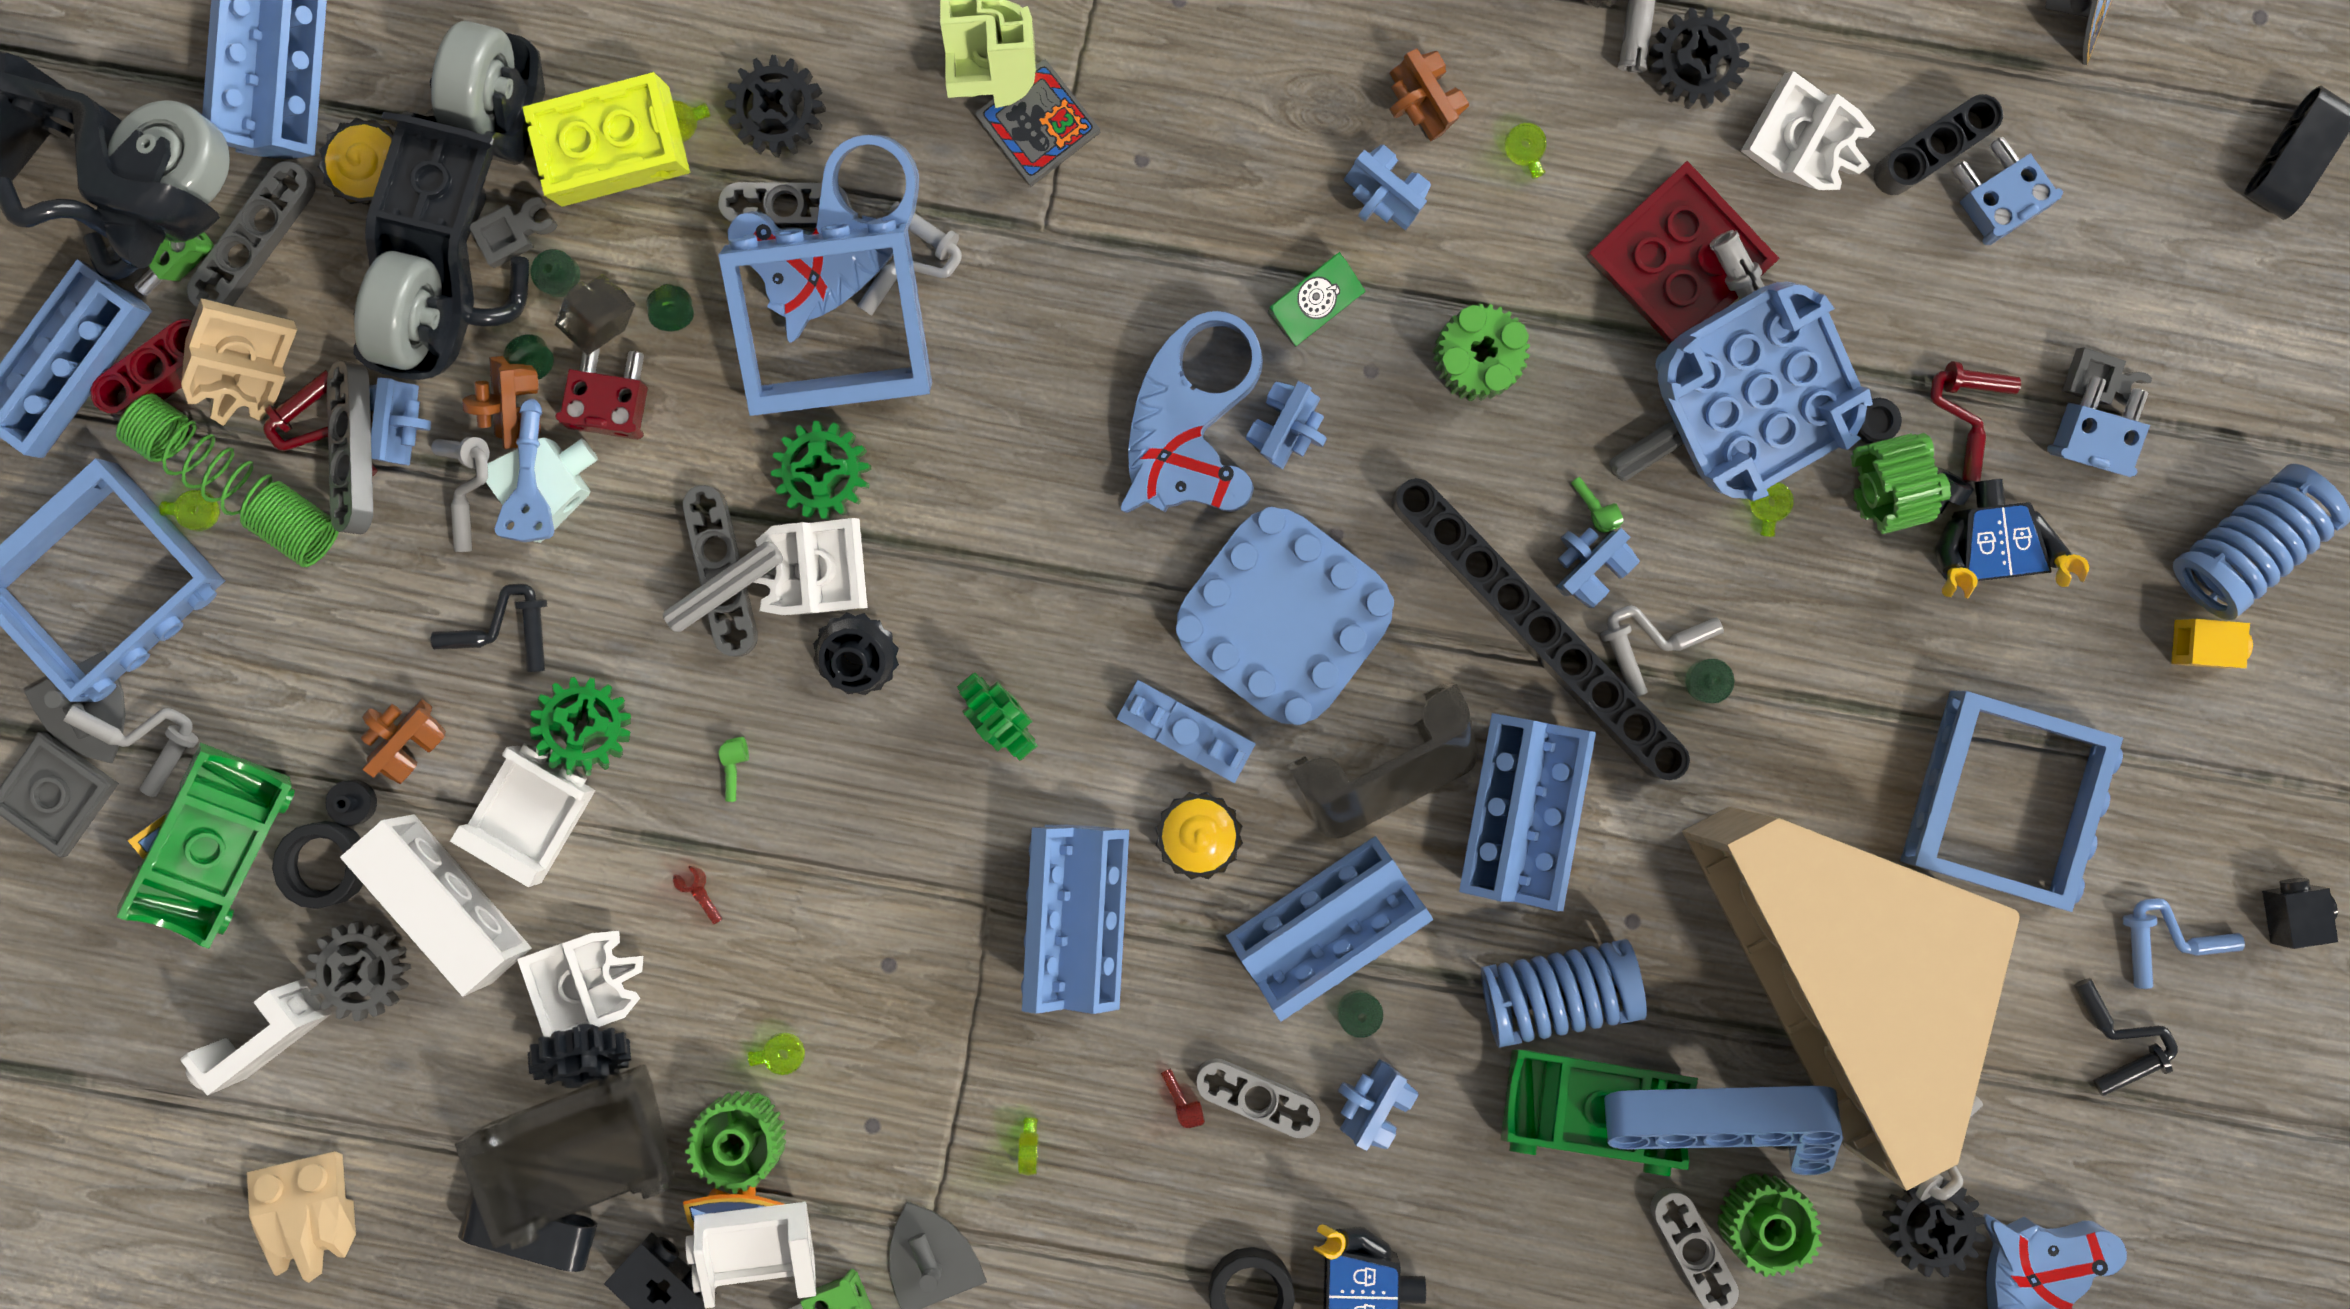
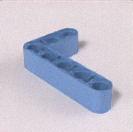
[1604,1086,1843,1175]

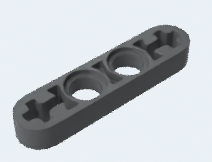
[187,161,316,307]
[327,360,373,534]
[683,485,758,657]

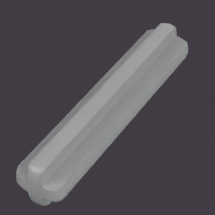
[663,541,783,632]

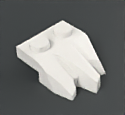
[1741,71,1875,190]
[753,518,868,615]
[517,931,643,1037]

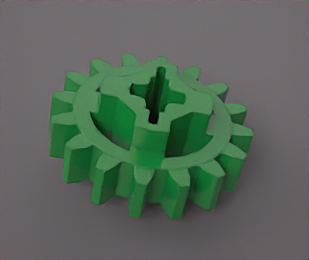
[771,421,872,520]
[957,673,1038,761]
[530,677,631,776]

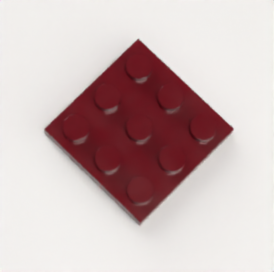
[1586,161,1780,344]

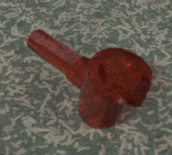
[673,866,723,925]
[1161,1068,1205,1128]

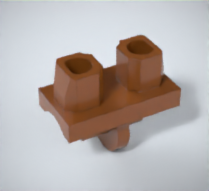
[1389,48,1469,141]
[462,356,541,449]
[361,699,446,784]

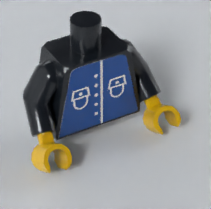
[1935,479,2089,598]
[1313,1224,1426,1309]

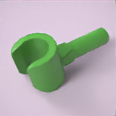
[1571,477,1624,533]
[719,737,749,802]

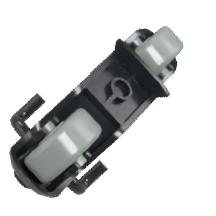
[353,21,546,380]
[0,51,230,280]

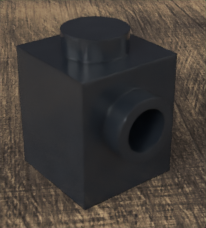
[2262,878,2338,949]

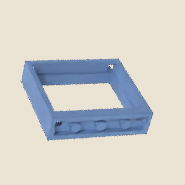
[718,218,932,416]
[0,458,225,702]
[1900,691,2123,912]

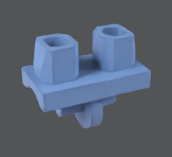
[1344,144,1431,231]
[369,378,431,465]
[1246,381,1327,469]
[1556,528,1640,608]
[1338,1059,1418,1151]

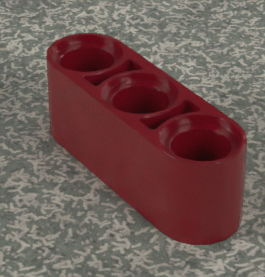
[90,319,192,416]

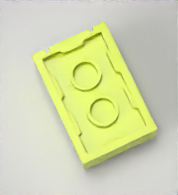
[522,72,690,207]

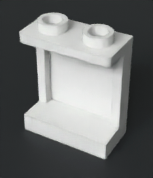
[450,743,596,887]
[181,978,332,1096]
[686,1202,816,1308]

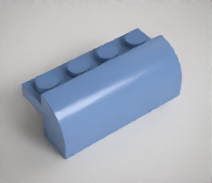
[202,0,327,159]
[0,259,152,458]
[1459,713,1596,911]
[1021,825,1129,1014]
[1226,836,1434,1022]

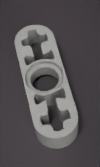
[718,182,852,228]
[1196,1058,1320,1138]
[1650,1188,1739,1309]

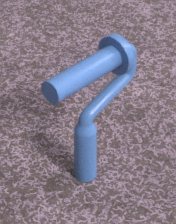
[2123,898,2245,989]

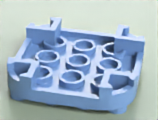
[1655,282,1873,501]
[1176,507,1394,725]

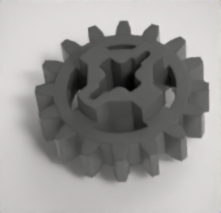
[305,921,411,1021]

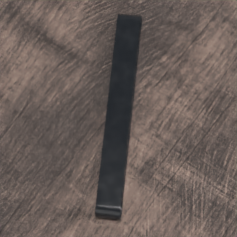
[1392,478,1690,781]

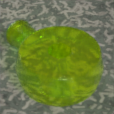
[673,100,711,142]
[1505,123,1547,179]
[1750,482,1794,537]
[159,489,220,532]
[748,1033,805,1075]
[1018,1118,1039,1176]

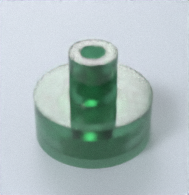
[531,249,580,297]
[646,284,694,332]
[503,334,554,380]
[1685,659,1735,703]
[1337,990,1383,1038]

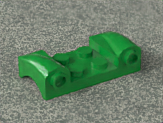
[117,742,295,949]
[1501,1049,1698,1176]

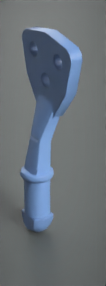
[494,398,554,542]

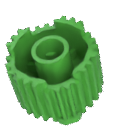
[1433,304,1530,401]
[1851,433,1951,534]
[685,1091,786,1194]
[1717,1173,1822,1277]

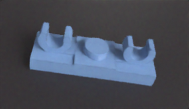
[1117,680,1256,783]

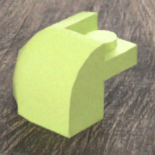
[940,0,1036,108]

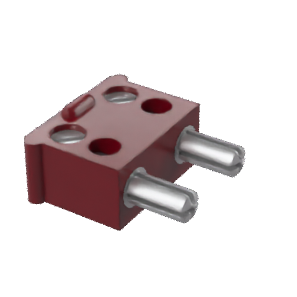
[555,344,648,440]

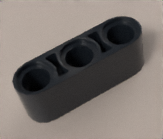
[2244,86,2350,220]
[1874,94,2003,195]
[458,1189,598,1272]

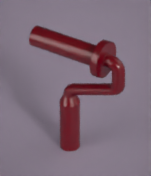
[1930,361,2021,482]
[263,370,378,477]

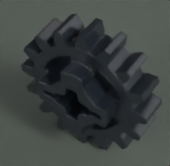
[1649,7,1750,109]
[725,55,826,158]
[528,1024,631,1089]
[1882,1176,1986,1278]

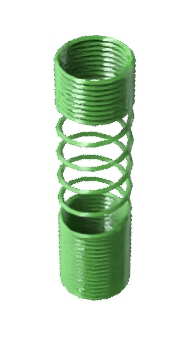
[116,393,339,568]

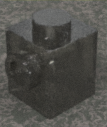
[555,274,636,356]

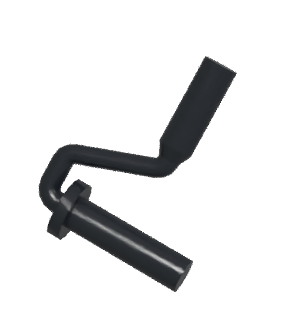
[431,584,547,672]
[2074,978,2178,1096]

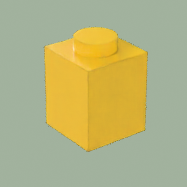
[2171,619,2253,669]

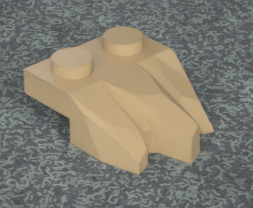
[181,298,297,426]
[247,1151,356,1283]

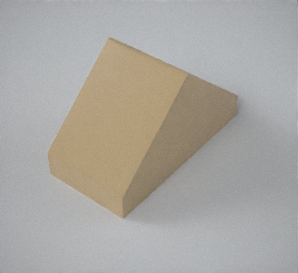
[1682,807,2020,1191]

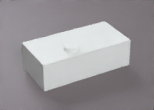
[340,814,532,997]

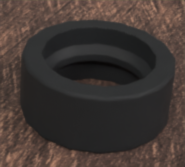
[272,821,363,909]
[1208,1247,1295,1309]

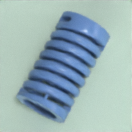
[2173,463,2350,620]
[1481,939,1647,1048]

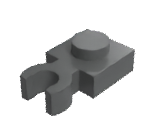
[470,197,558,268]
[2062,348,2152,406]

